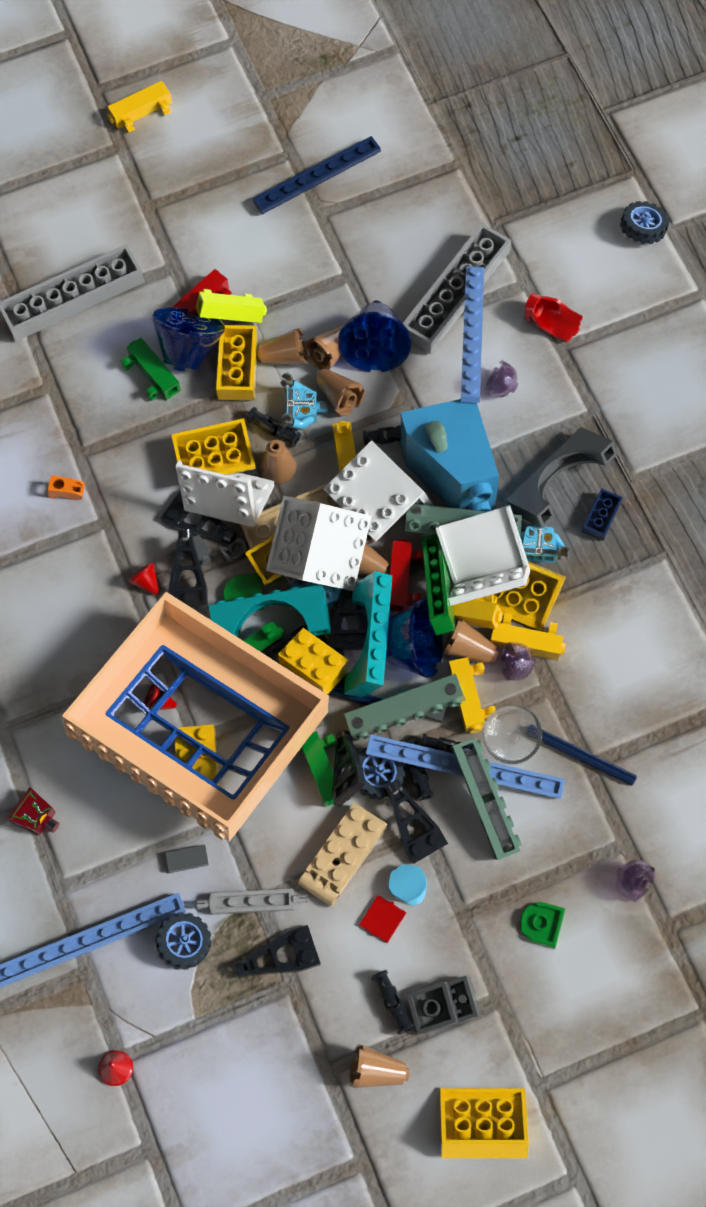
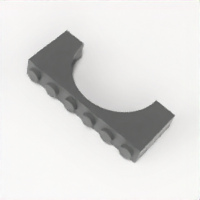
[506,427,618,529]

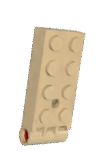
[298,802,387,907]

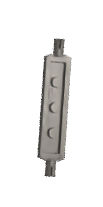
[197,889,308,915]

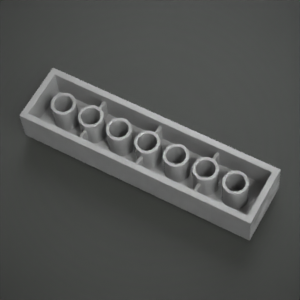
[401,223,511,354]
[0,244,145,342]

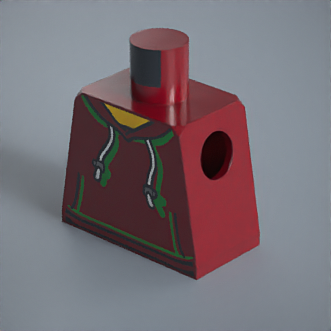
[7,787,59,835]

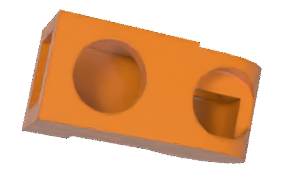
[48,475,85,500]

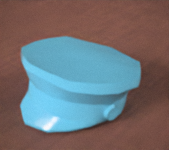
[388,864,427,905]

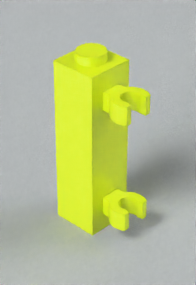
[196,289,267,323]

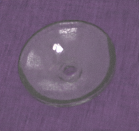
[483,705,543,765]

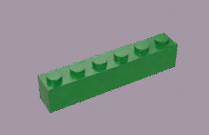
[422,535,455,635]

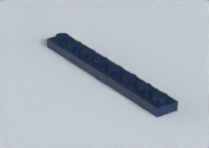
[253,136,381,215]

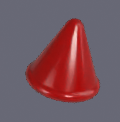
[128,562,159,595]
[144,684,177,710]
[98,1050,133,1086]

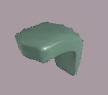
[425,421,447,453]

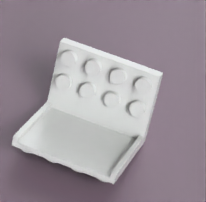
[324,440,434,541]
[176,461,274,527]
[266,496,371,591]
[436,505,530,606]

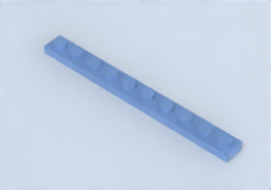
[461,267,484,403]
[366,734,565,799]
[0,893,186,988]

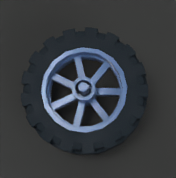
[620,201,669,244]
[350,747,405,800]
[155,912,212,970]

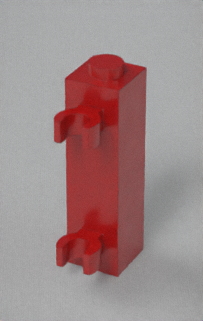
[169,269,232,330]
[389,539,424,613]

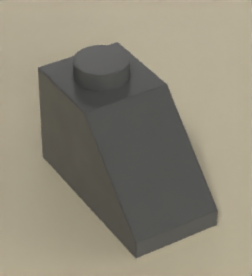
[167,534,213,567]

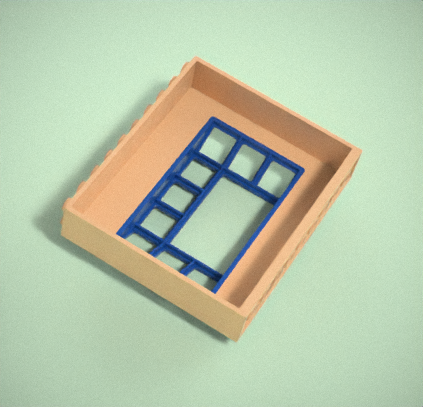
[62,592,329,842]

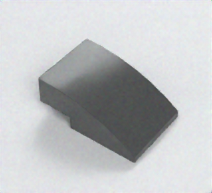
[406,975,482,1035]

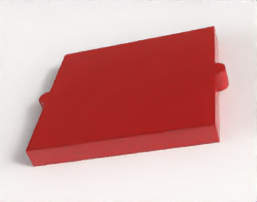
[359,895,407,943]

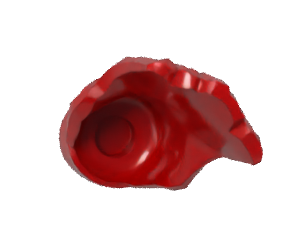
[524,293,583,342]

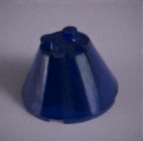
[338,300,411,372]
[152,307,225,371]
[386,599,443,678]

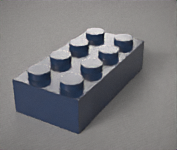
[582,488,623,541]

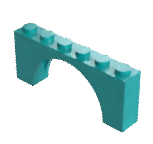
[344,571,392,698]
[209,583,331,637]

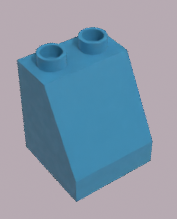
[401,399,499,512]

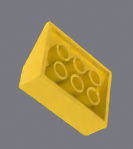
[171,418,256,475]
[474,561,566,631]
[440,1088,529,1158]

